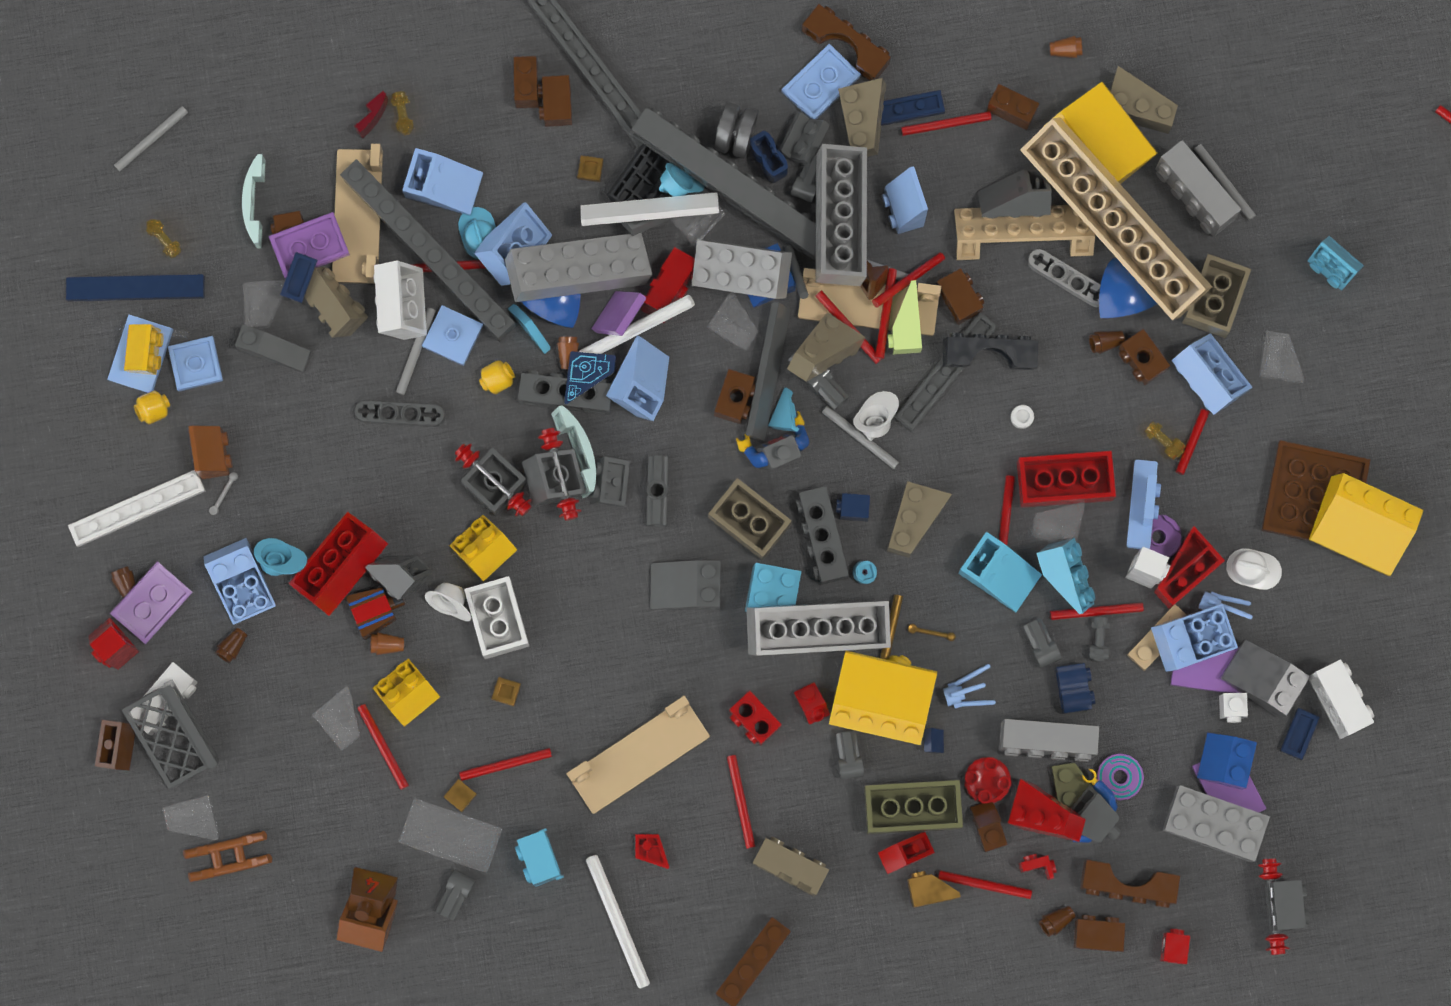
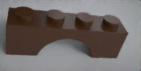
[802,4,891,81]
[1080,860,1180,908]
[715,917,791,1006]

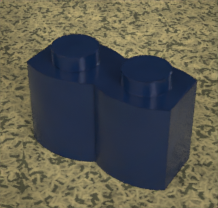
[750,131,788,183]
[1055,663,1095,714]

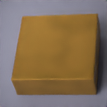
[577,155,603,182]
[492,677,521,706]
[444,779,477,812]

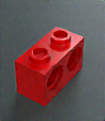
[729,691,782,745]

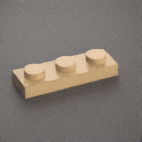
[1127,604,1186,671]

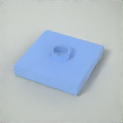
[422,305,484,366]
[168,336,223,391]

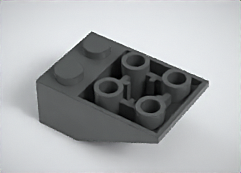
[978,169,1052,219]

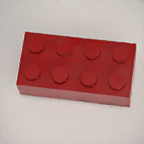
[1017,451,1116,508]
[289,511,388,616]

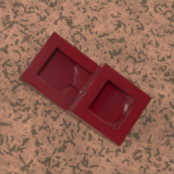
[355,91,388,139]

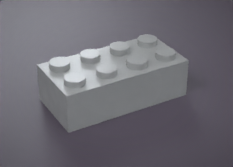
[1155,140,1242,238]
[692,240,792,299]
[999,719,1099,762]
[1162,785,1270,862]

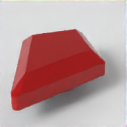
[635,834,670,869]

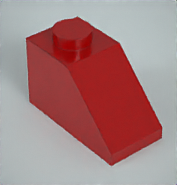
[878,832,935,874]

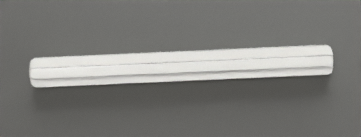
[579,295,695,354]
[586,855,650,988]

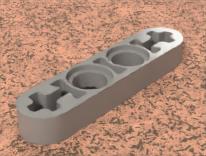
[1028,249,1101,307]

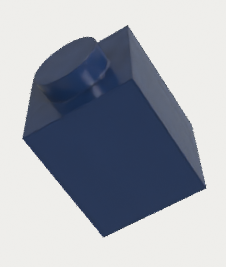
[836,493,870,522]

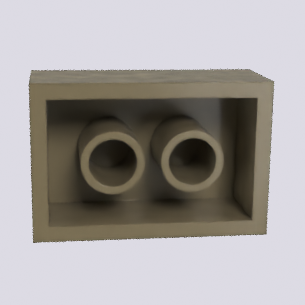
[1182,254,1251,338]
[708,478,792,561]

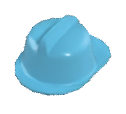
[659,163,705,197]
[458,207,496,259]
[254,538,307,576]

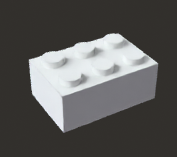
[374,261,427,340]
[464,576,529,659]
[1309,659,1374,739]

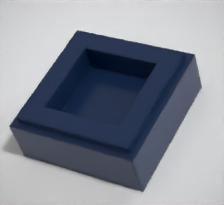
[924,728,944,754]

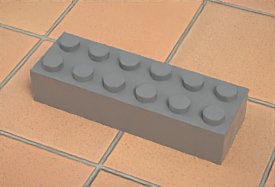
[815,144,867,286]
[505,233,652,302]
[746,600,891,656]

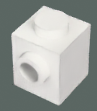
[1219,693,1248,723]

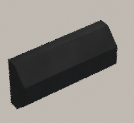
[607,144,671,202]

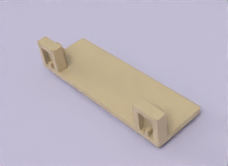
[332,144,383,284]
[954,205,1095,260]
[798,268,941,336]
[566,696,710,814]

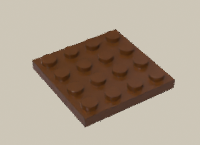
[1261,440,1371,541]

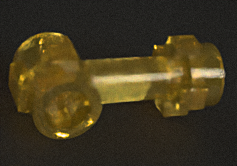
[391,91,414,135]
[146,219,182,258]
[1144,421,1186,460]

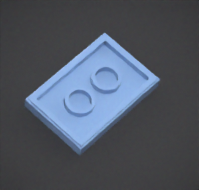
[781,44,861,119]
[107,315,173,393]

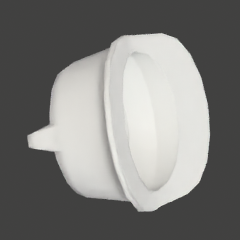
[853,391,899,441]
[1226,549,1282,590]
[425,583,472,621]

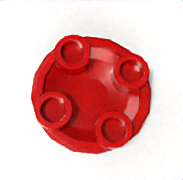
[965,757,1011,804]

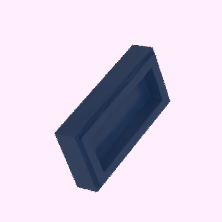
[280,252,318,303]
[1280,708,1320,760]

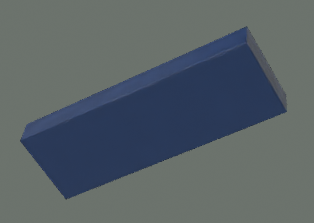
[881,90,945,126]

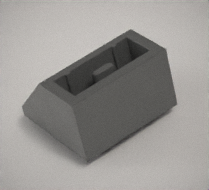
[366,556,433,600]

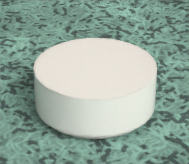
[1011,405,1034,429]

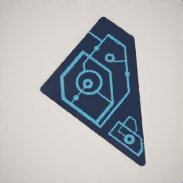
[564,351,616,404]

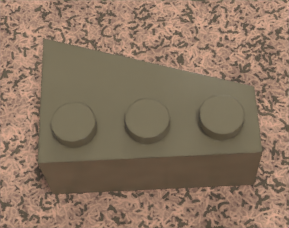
[1110,66,1178,134]
[838,78,886,157]
[305,267,368,338]
[787,312,865,382]
[887,481,952,558]
[753,837,829,897]

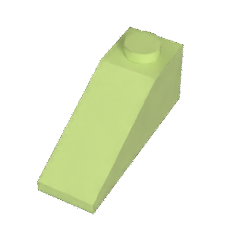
[888,280,922,355]

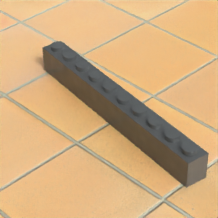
[629,107,816,263]
[340,159,516,342]

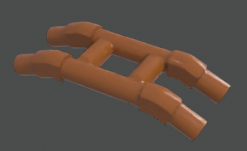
[183,831,272,882]

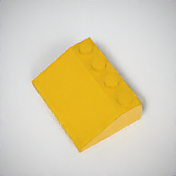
[1044,82,1158,184]
[1309,473,1423,576]
[829,651,937,745]

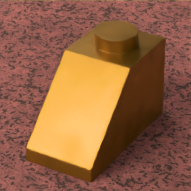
[907,871,961,908]

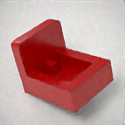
[794,682,830,724]
[1019,854,1057,880]

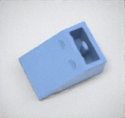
[402,148,483,215]
[606,335,669,421]
[203,538,276,625]
[1151,604,1238,672]

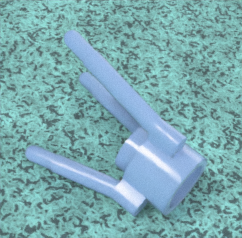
[1198,591,1253,632]
[943,664,996,709]

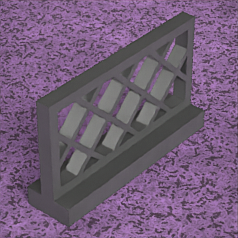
[121,679,219,789]

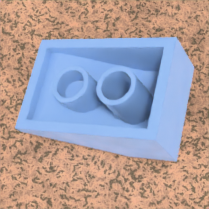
[882,166,928,234]
[474,202,552,286]

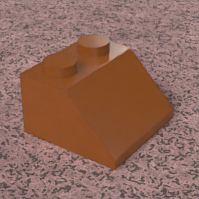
[188,426,233,479]
[337,896,398,952]

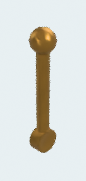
[908,624,956,641]

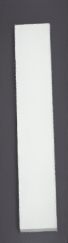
[581,192,719,226]
[68,470,206,547]

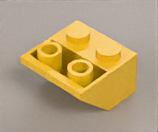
[124,324,164,375]
[449,515,517,582]
[373,658,440,727]

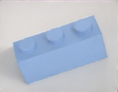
[1171,333,1253,415]

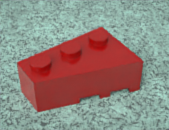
[641,247,695,323]
[1154,526,1225,609]
[89,617,140,670]
[1008,778,1086,842]

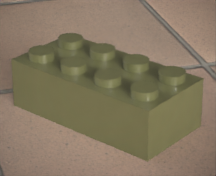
[864,780,963,834]

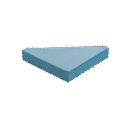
[508,304,551,354]
[768,387,799,432]

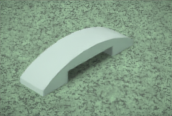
[242,154,266,249]
[551,405,596,499]

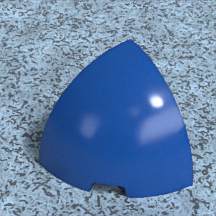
[1099,258,1157,318]
[521,294,581,328]

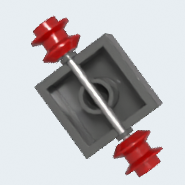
[522,428,586,521]
[455,444,532,517]
[1258,859,1309,955]

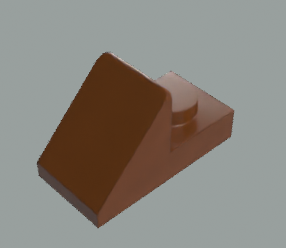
[860,260,889,300]
[970,802,1008,852]

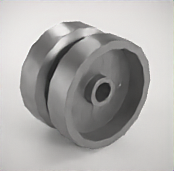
[714,102,759,159]

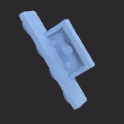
[1127,460,1161,549]

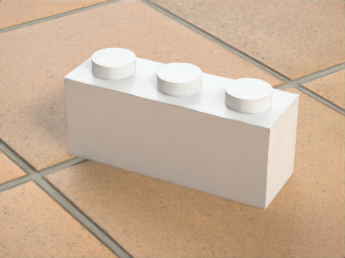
[1125,547,1170,589]
[130,662,198,736]

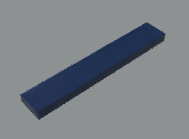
[66,274,205,301]

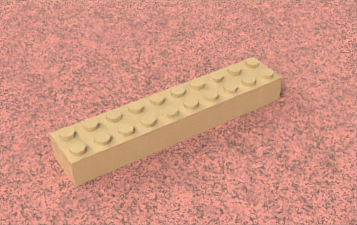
[1020,117,1212,320]

